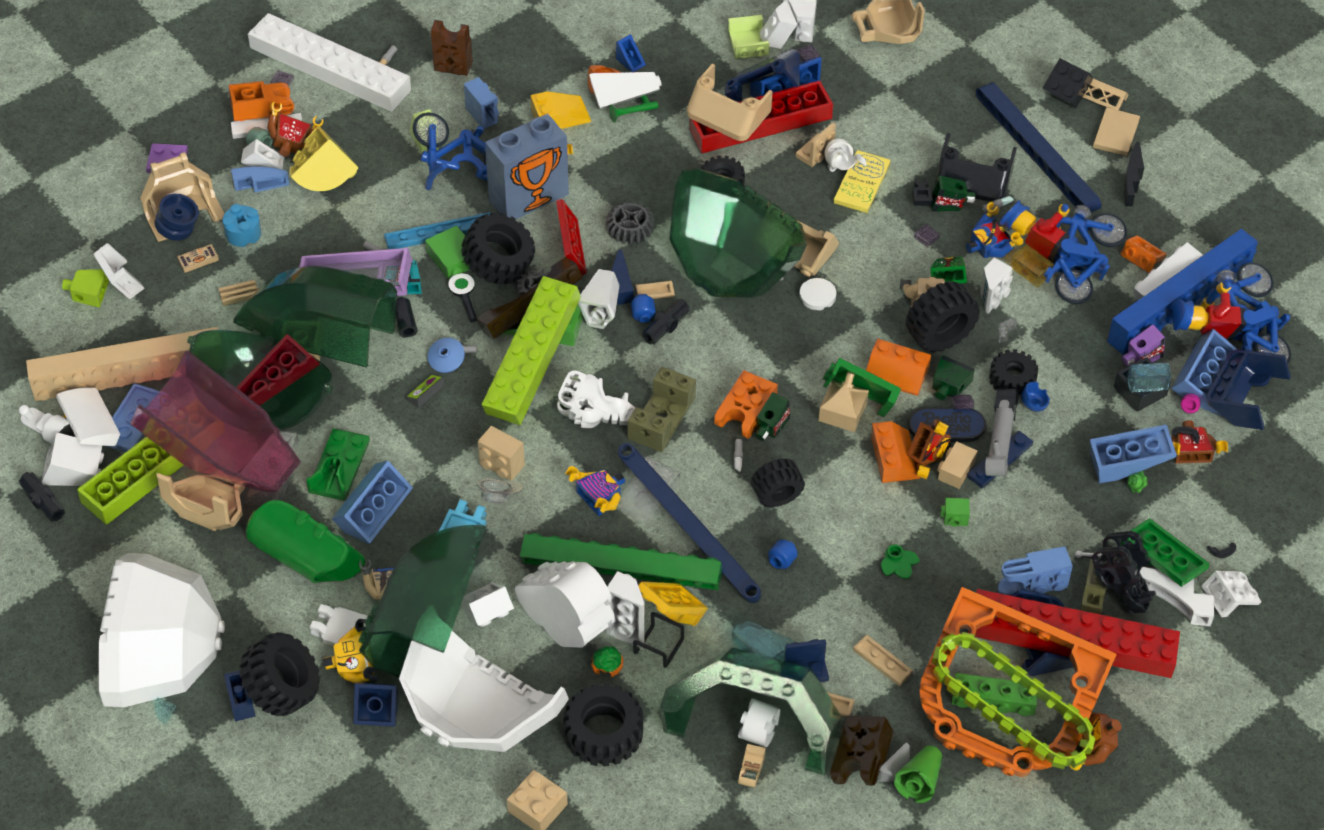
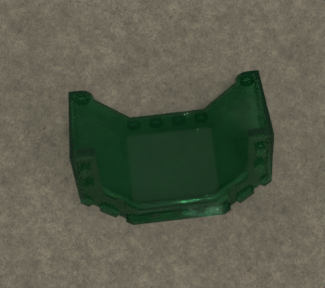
[660,647,842,776]

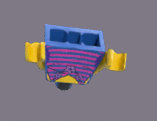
[565,466,625,516]

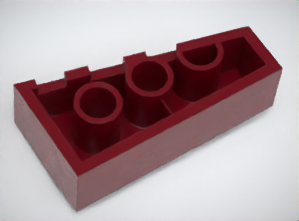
[234,334,320,409]

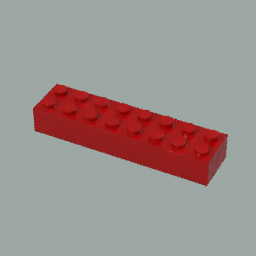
[689,81,833,154]

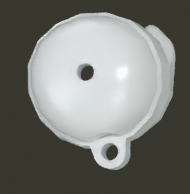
[824,139,866,172]

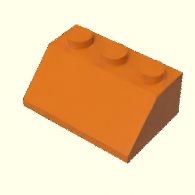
[866,338,931,396]
[871,421,920,483]

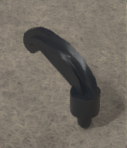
[1171,426,1200,444]
[1207,542,1237,558]

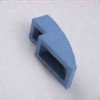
[231,167,290,193]

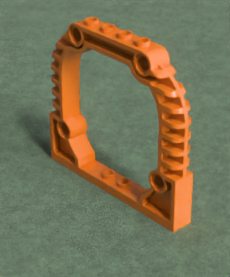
[919,587,1117,777]

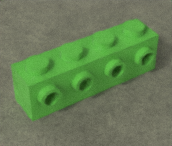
[952,673,1037,716]

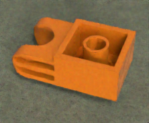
[229,81,294,121]
[714,370,778,439]

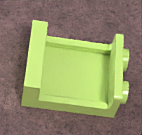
[728,15,769,59]

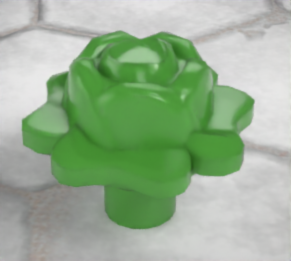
[1127,471,1147,493]

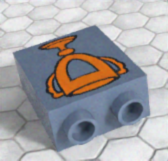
[485,113,569,219]

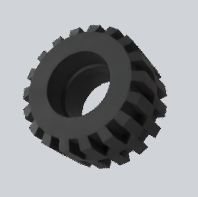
[751,458,805,508]

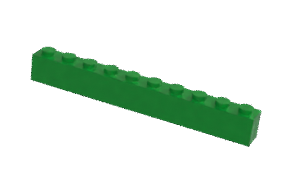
[520,533,723,591]

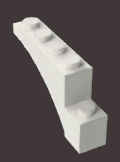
[1140,567,1214,627]

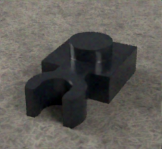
[913,178,932,206]

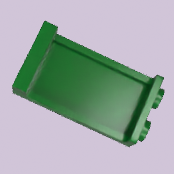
[822,358,901,417]

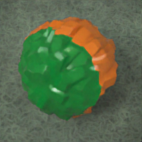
[591,646,624,677]

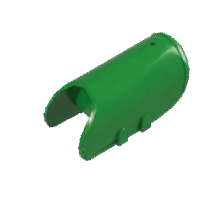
[246,500,366,583]

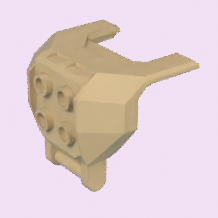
[852,0,925,44]
[140,152,224,242]
[157,466,247,531]

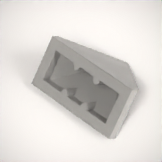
[878,742,910,782]

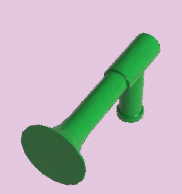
[609,95,658,123]

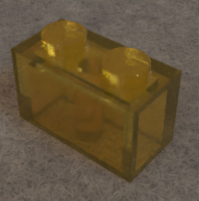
[1010,245,1054,288]

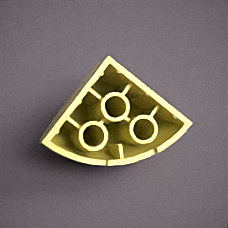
[289,125,358,191]

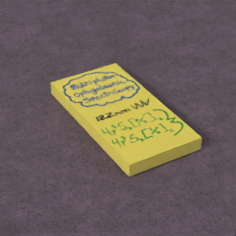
[834,150,891,213]

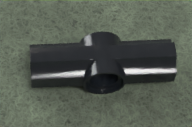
[642,299,690,345]
[18,472,65,522]

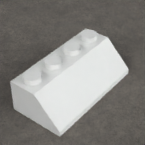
[606,571,644,650]

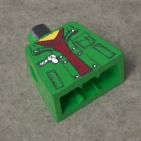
[930,256,967,284]

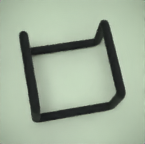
[633,612,685,668]

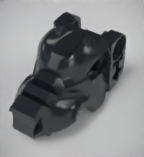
[1092,531,1156,615]

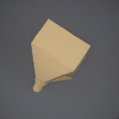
[819,372,869,432]

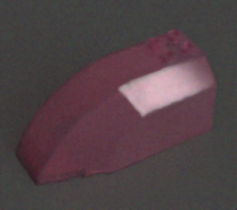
[130,350,301,492]

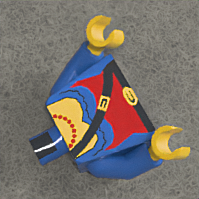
[966,202,1023,258]

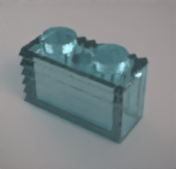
[1127,363,1172,393]

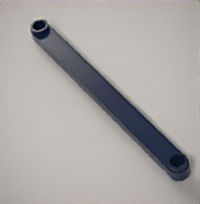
[618,443,761,603]

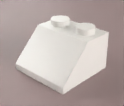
[759,0,797,49]
[457,582,514,627]

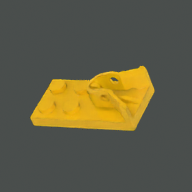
[638,582,708,626]

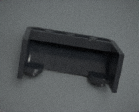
[935,133,1017,202]

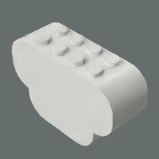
[515,561,615,648]

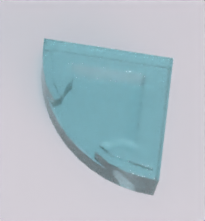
[155,697,176,725]

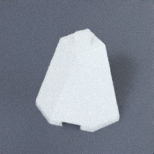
[578,269,619,329]

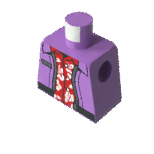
[1122,325,1165,366]

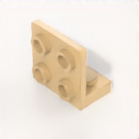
[796,122,836,167]

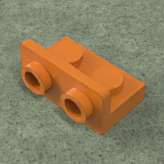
[1121,235,1167,273]

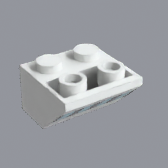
[980,257,1013,313]

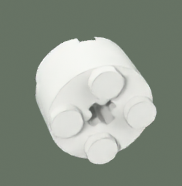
[738,698,781,747]

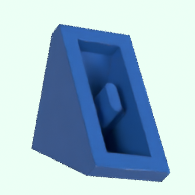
[616,34,646,73]

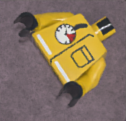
[324,619,377,683]

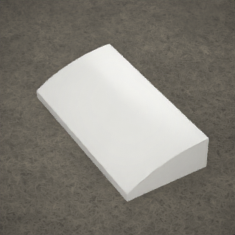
[56,388,120,446]

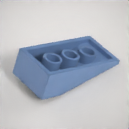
[1090,425,1177,484]

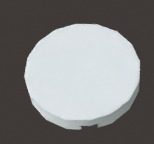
[799,278,836,310]

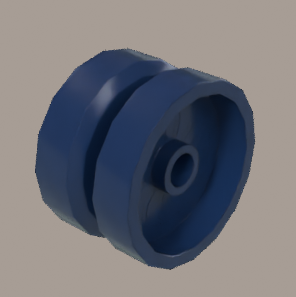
[154,193,199,241]

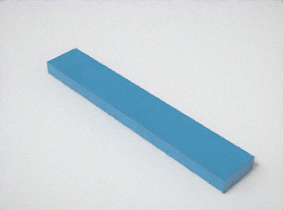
[384,212,490,249]

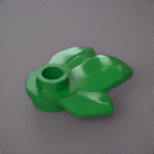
[881,544,920,579]

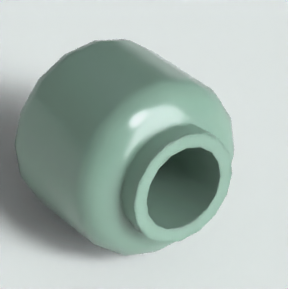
[246,127,273,147]

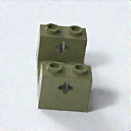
[628,366,696,452]

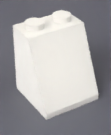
[783,0,817,42]
[41,432,104,486]

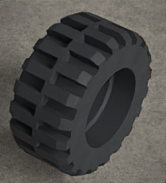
[461,213,535,285]
[906,281,980,352]
[239,632,320,716]
[563,683,643,766]

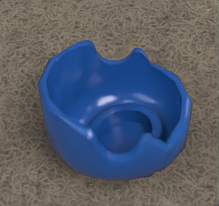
[1021,382,1050,412]

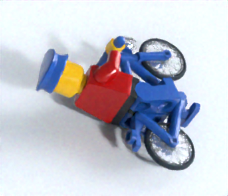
[1000,200,1127,304]
[1172,262,1291,364]

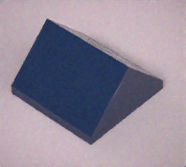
[353,682,399,727]

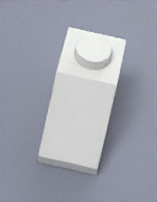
[241,139,284,170]

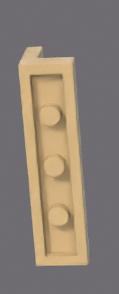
[1082,79,1129,110]

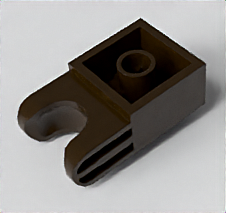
[830,715,894,786]

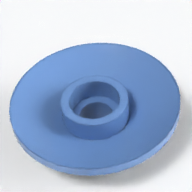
[428,338,465,373]

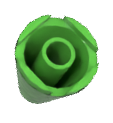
[894,746,942,803]

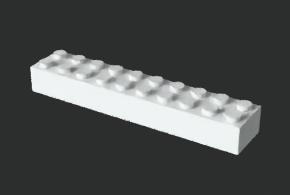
[248,13,411,112]

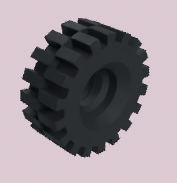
[700,155,745,200]
[989,349,1038,396]

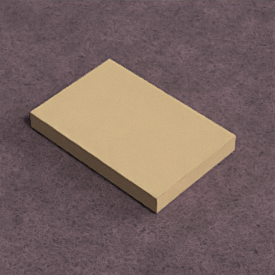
[1093,107,1140,156]

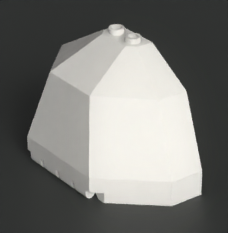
[99,553,225,707]
[399,606,569,752]

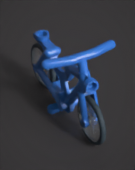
[413,112,488,190]

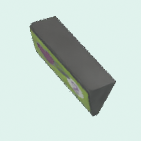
[405,374,445,408]

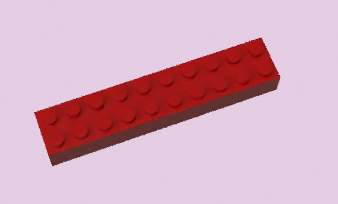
[968,589,1180,678]

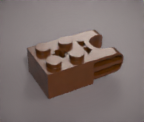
[431,20,473,76]

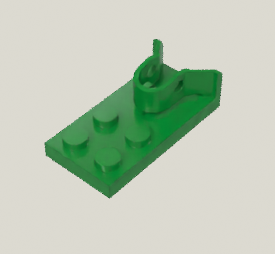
[306,428,370,501]
[1123,518,1210,587]

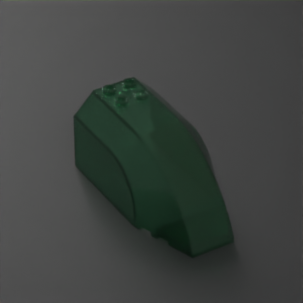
[233,266,397,368]
[358,525,486,678]

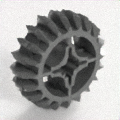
[606,201,655,245]

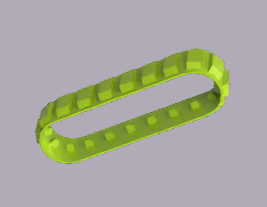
[932,632,1095,769]

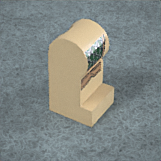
[738,744,766,788]

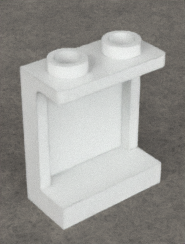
[93,243,145,299]

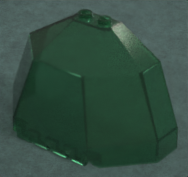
[669,168,807,298]

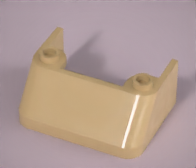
[687,64,772,141]

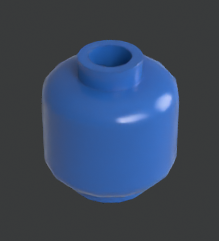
[631,294,656,323]
[768,539,798,569]

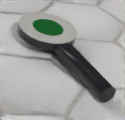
[449,273,477,323]

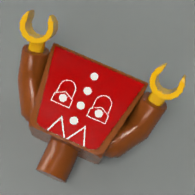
[267,102,323,157]
[1171,420,1228,464]

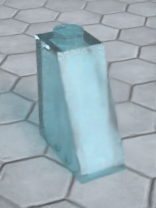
[731,620,794,674]

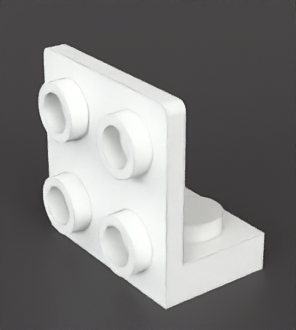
[1201,571,1261,617]

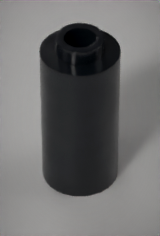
[392,297,418,338]

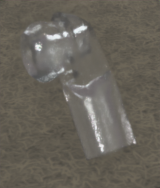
[998,318,1017,343]

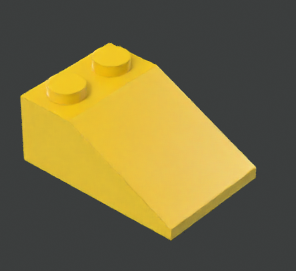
[530,91,591,129]

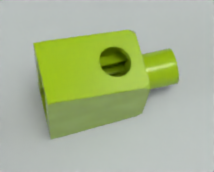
[62,269,109,308]

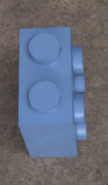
[464,77,499,129]

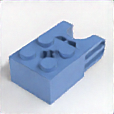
[998,546,1073,596]

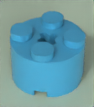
[222,204,262,247]

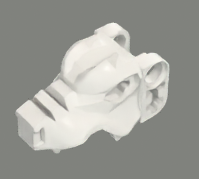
[557,371,635,428]

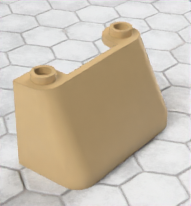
[750,204,839,277]

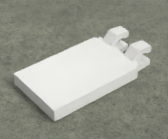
[310,604,395,661]

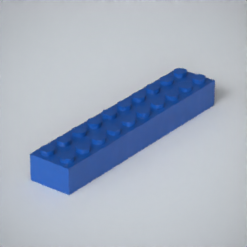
[1107,229,1258,355]

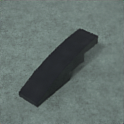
[1124,142,1144,207]

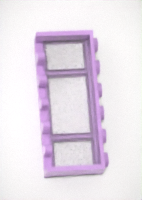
[295,248,413,303]

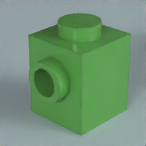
[940,498,970,527]

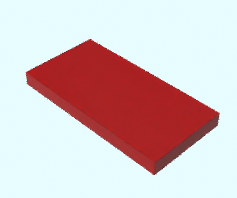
[556,199,587,275]

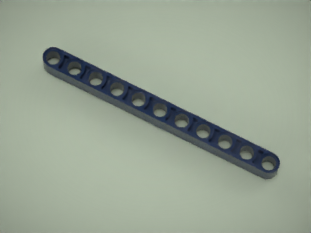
[976,82,1101,215]

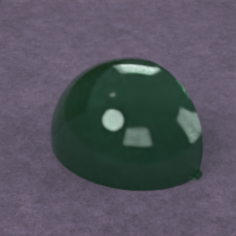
[187,330,333,433]

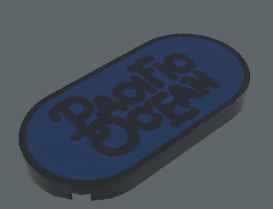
[909,407,986,442]

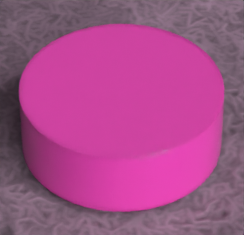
[1181,393,1201,413]

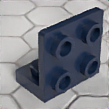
[783,639,829,687]

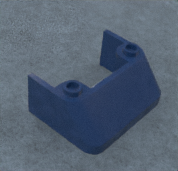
[1206,350,1291,430]

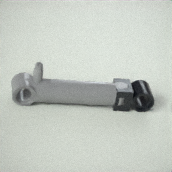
[985,388,1018,476]

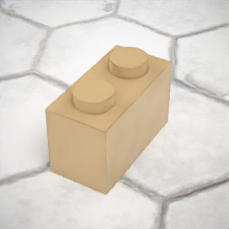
[937,441,978,489]

